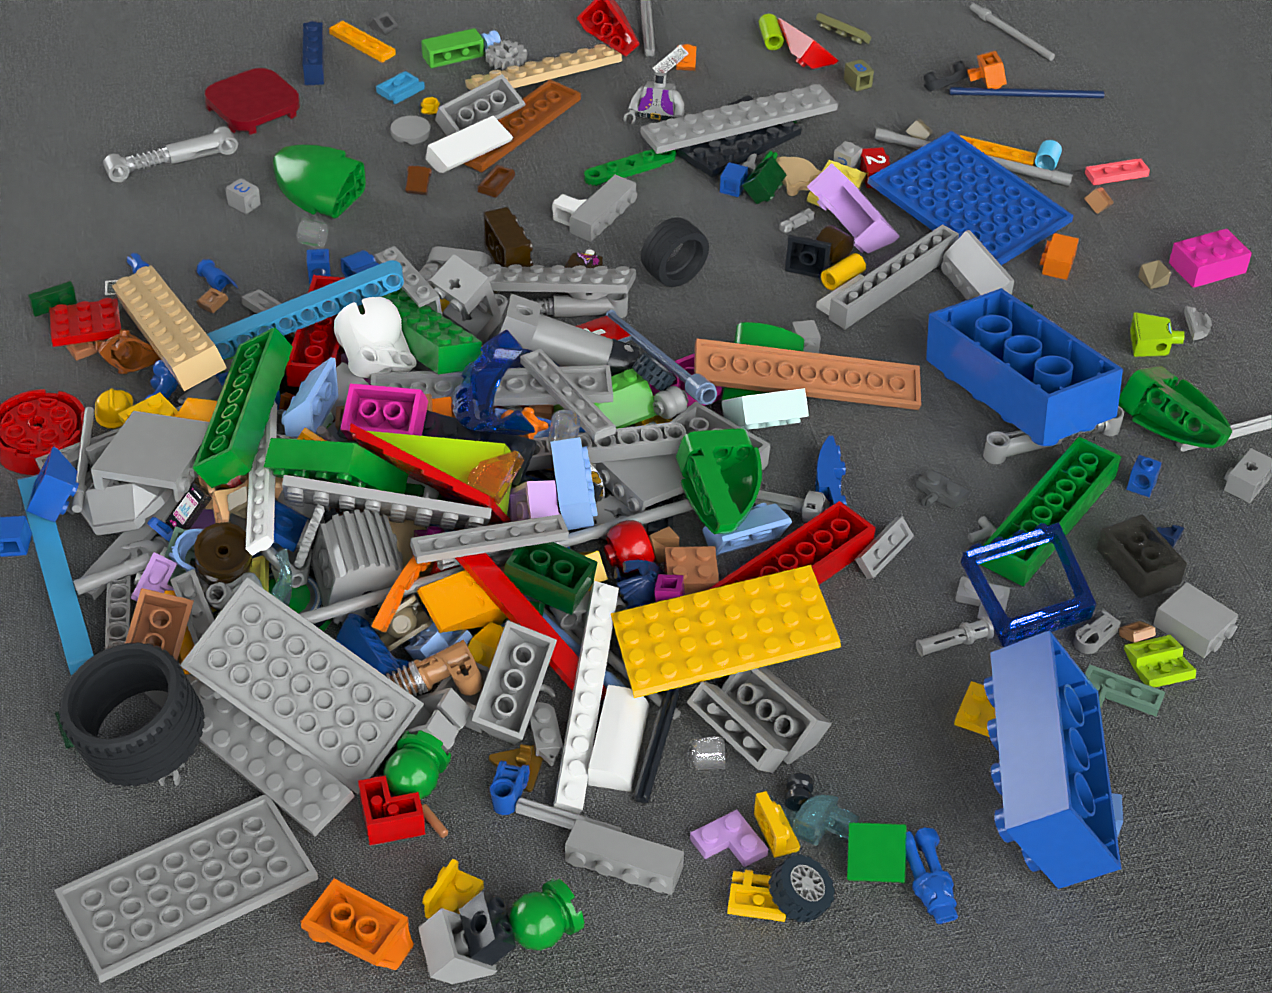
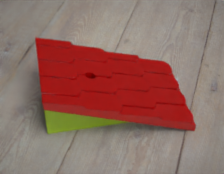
[349,423,516,524]

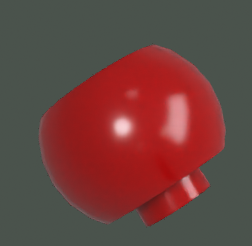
[603,520,655,575]

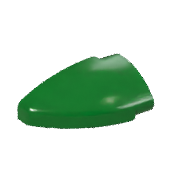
[273,145,366,218]

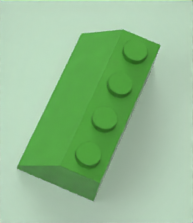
[554,369,657,429]

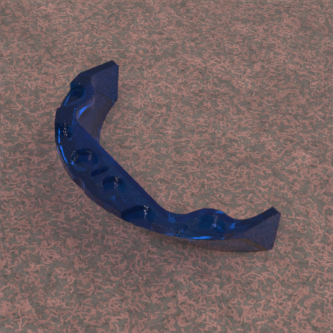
[452,330,535,435]

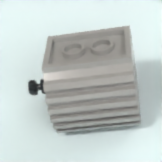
[311,510,404,625]

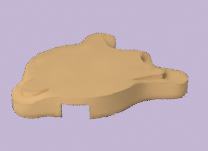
[776,156,821,196]

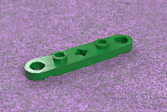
[584,149,676,186]

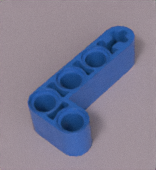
[337,613,409,677]

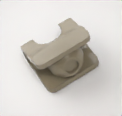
[369,594,432,651]

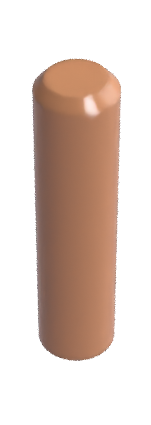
[422,804,449,838]

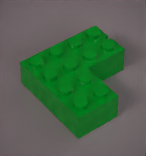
[264,438,408,494]

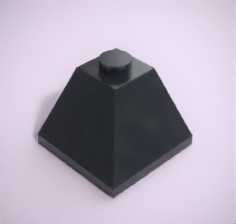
[785,235,831,279]

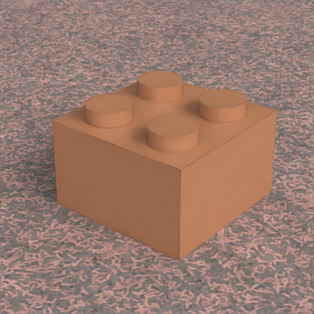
[664,546,719,595]

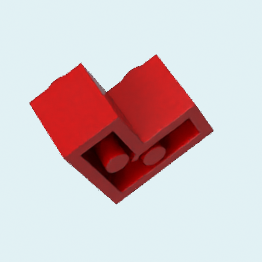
[358,775,425,846]

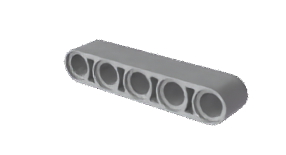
[105,564,134,649]

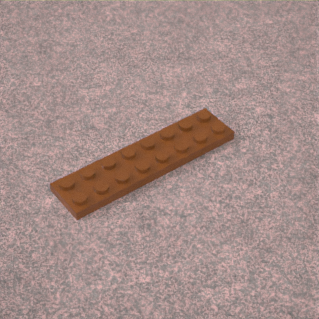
[463,80,581,172]

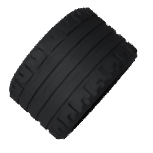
[59,643,205,786]

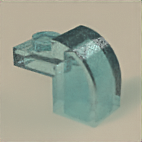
[793,795,860,846]

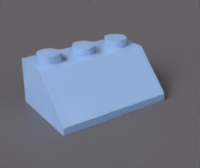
[281,357,339,438]
[702,503,792,556]

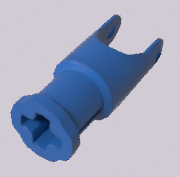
[196,259,238,292]

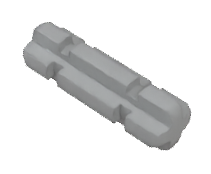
[779,208,815,234]

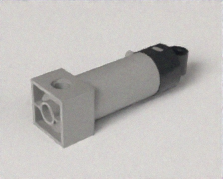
[492,293,639,376]

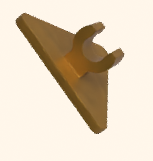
[489,744,543,792]

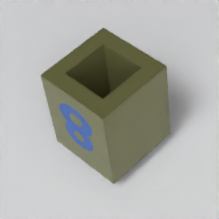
[844,59,874,92]

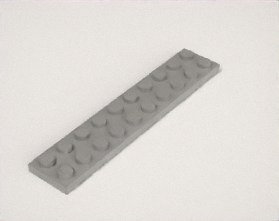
[641,84,838,154]
[419,263,636,294]
[371,365,613,408]
[143,659,355,837]

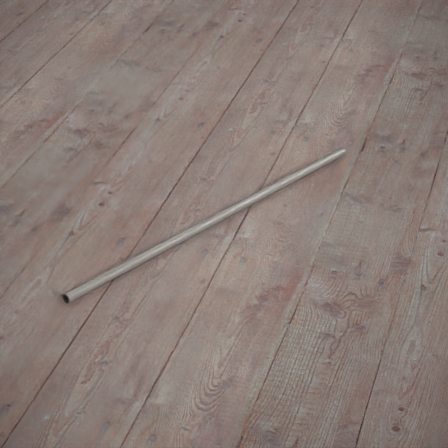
[299,499,693,624]

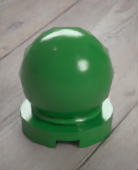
[384,730,451,800]
[509,878,584,951]

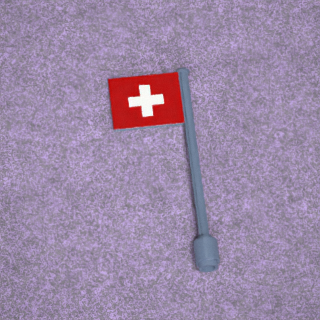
[576,310,717,405]

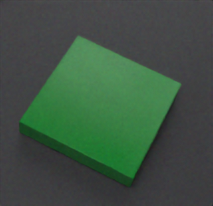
[847,823,907,883]

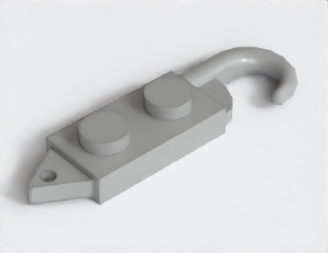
[528,684,563,766]

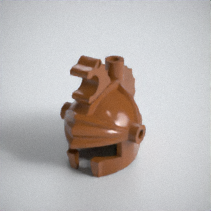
[95,329,161,374]

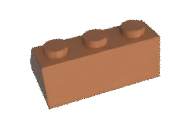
[125,588,194,661]

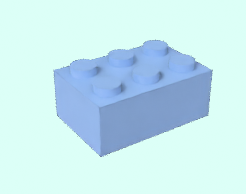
[551,437,598,530]

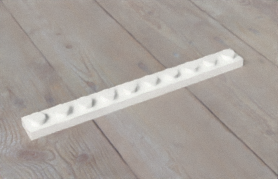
[246,402,277,556]
[553,581,619,814]

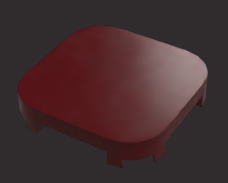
[204,68,300,135]

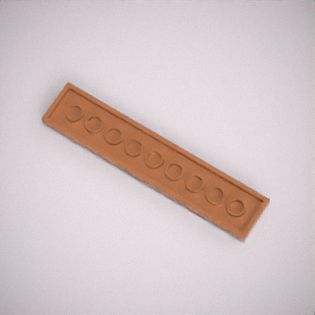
[694,339,921,410]

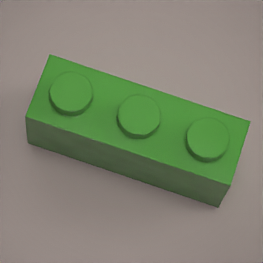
[422,28,484,68]

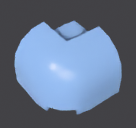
[405,615,473,661]

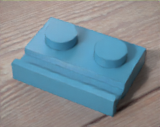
[376,71,425,104]

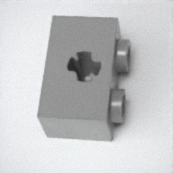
[1224,448,1272,503]

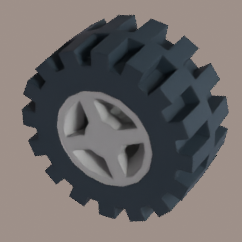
[632,352,676,391]

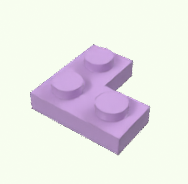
[131,552,177,601]
[690,810,768,867]

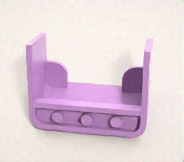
[807,163,900,254]

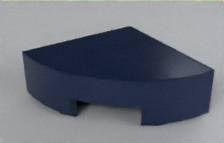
[1150,525,1184,548]

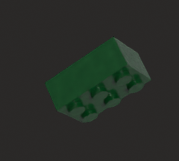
[504,542,598,615]

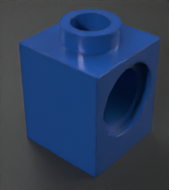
[720,163,748,197]
[307,249,331,284]
[1126,455,1162,497]

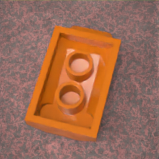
[301,878,414,970]

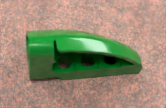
[1118,366,1232,448]
[676,428,762,535]

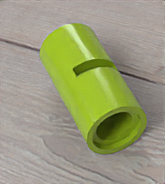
[759,14,784,50]

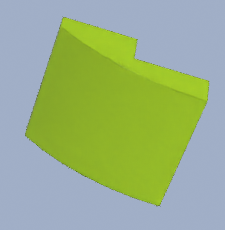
[1124,635,1196,688]

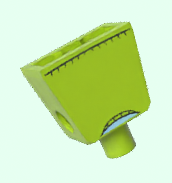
[1130,312,1184,357]

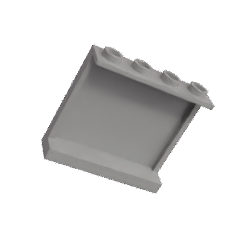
[91,411,210,502]
[592,422,686,514]

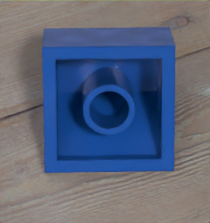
[26,447,79,522]

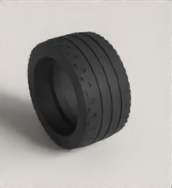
[641,217,709,287]

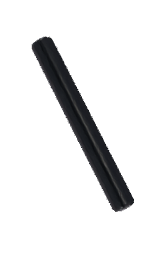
[634,689,679,804]

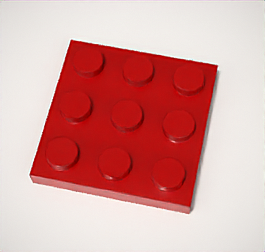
[50,298,122,347]

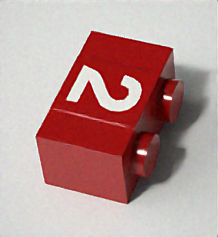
[860,147,890,188]

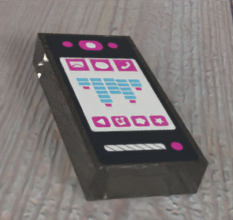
[166,482,212,531]

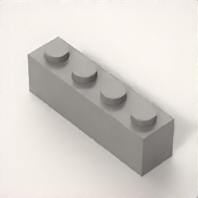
[570,175,637,242]
[686,681,789,773]
[565,819,684,895]

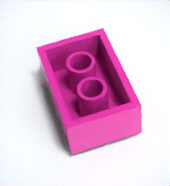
[1169,228,1252,288]
[340,383,428,441]

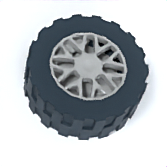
[768,854,835,923]

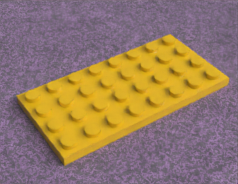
[611,565,841,698]

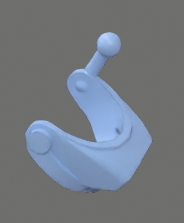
[169,529,203,572]

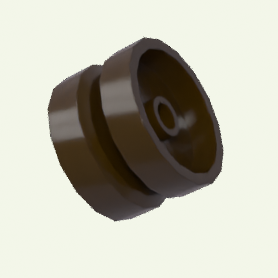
[194,522,252,586]

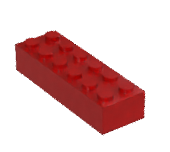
[286,275,358,387]

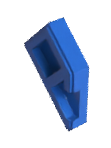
[147,517,174,542]

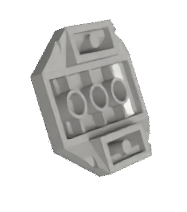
[80,480,174,535]

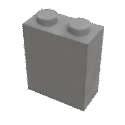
[1153,582,1238,658]

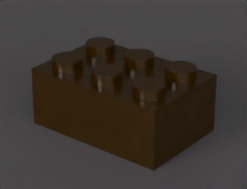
[483,207,533,268]

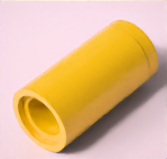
[821,253,866,290]

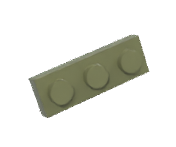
[816,13,872,44]

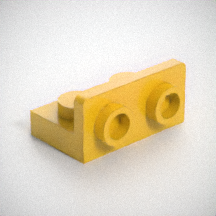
[754,791,800,858]
[422,859,484,919]

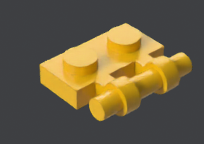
[727,869,786,922]

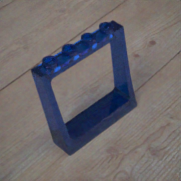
[960,523,1097,648]

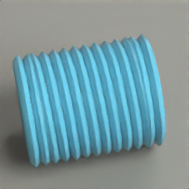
[1035,140,1062,170]

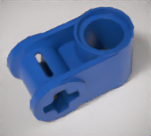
[490,760,530,815]

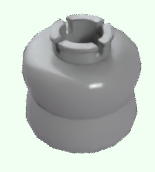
[653,386,688,419]

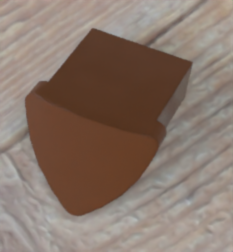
[406,166,432,195]

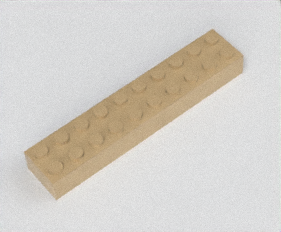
[112,265,227,391]

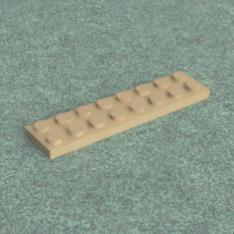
[465,44,622,90]

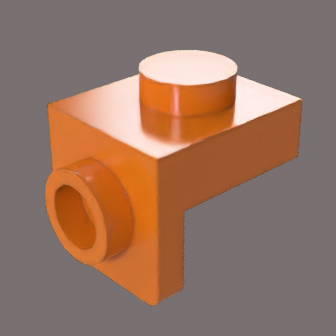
[676,44,696,71]

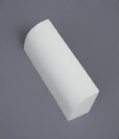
[426,116,513,173]
[588,685,649,792]

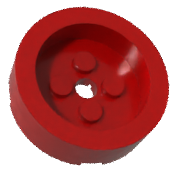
[0,389,85,475]

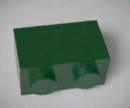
[742,156,787,204]

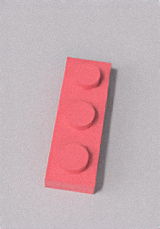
[1084,158,1150,185]

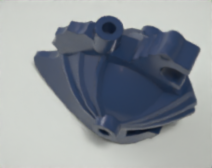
[614,560,665,609]

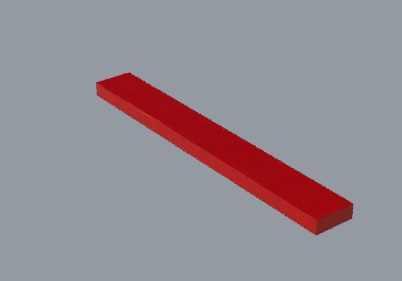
[455,553,607,703]

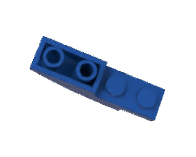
[815,436,846,507]

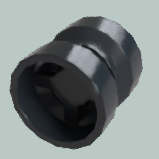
[785,773,814,812]

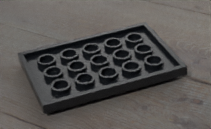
[675,95,802,177]

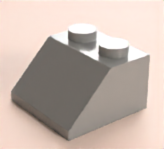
[418,908,497,984]

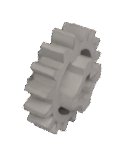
[485,40,527,71]

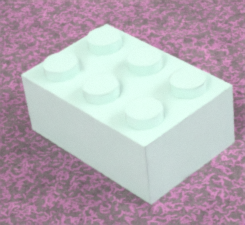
[722,388,809,430]

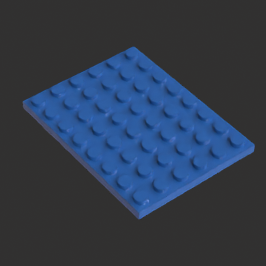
[868,131,1074,266]

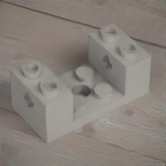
[430,254,502,343]

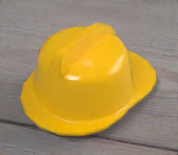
[95,388,133,429]

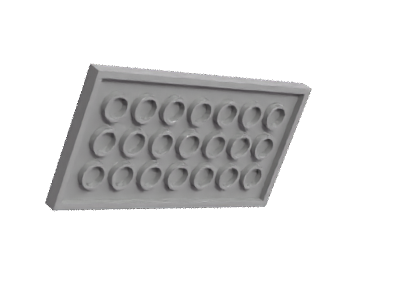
[282,475,492,531]
[180,577,424,795]
[54,794,318,983]

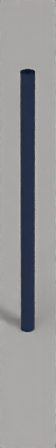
[949,87,1104,99]

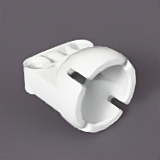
[334,297,417,379]

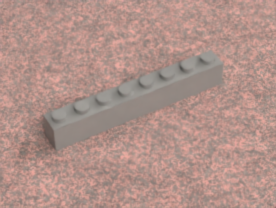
[829,224,959,329]

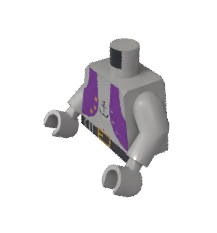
[624,72,684,125]

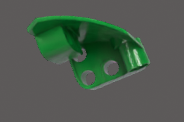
[721,322,805,411]

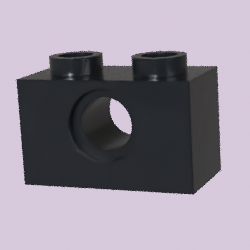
[459,890,516,966]

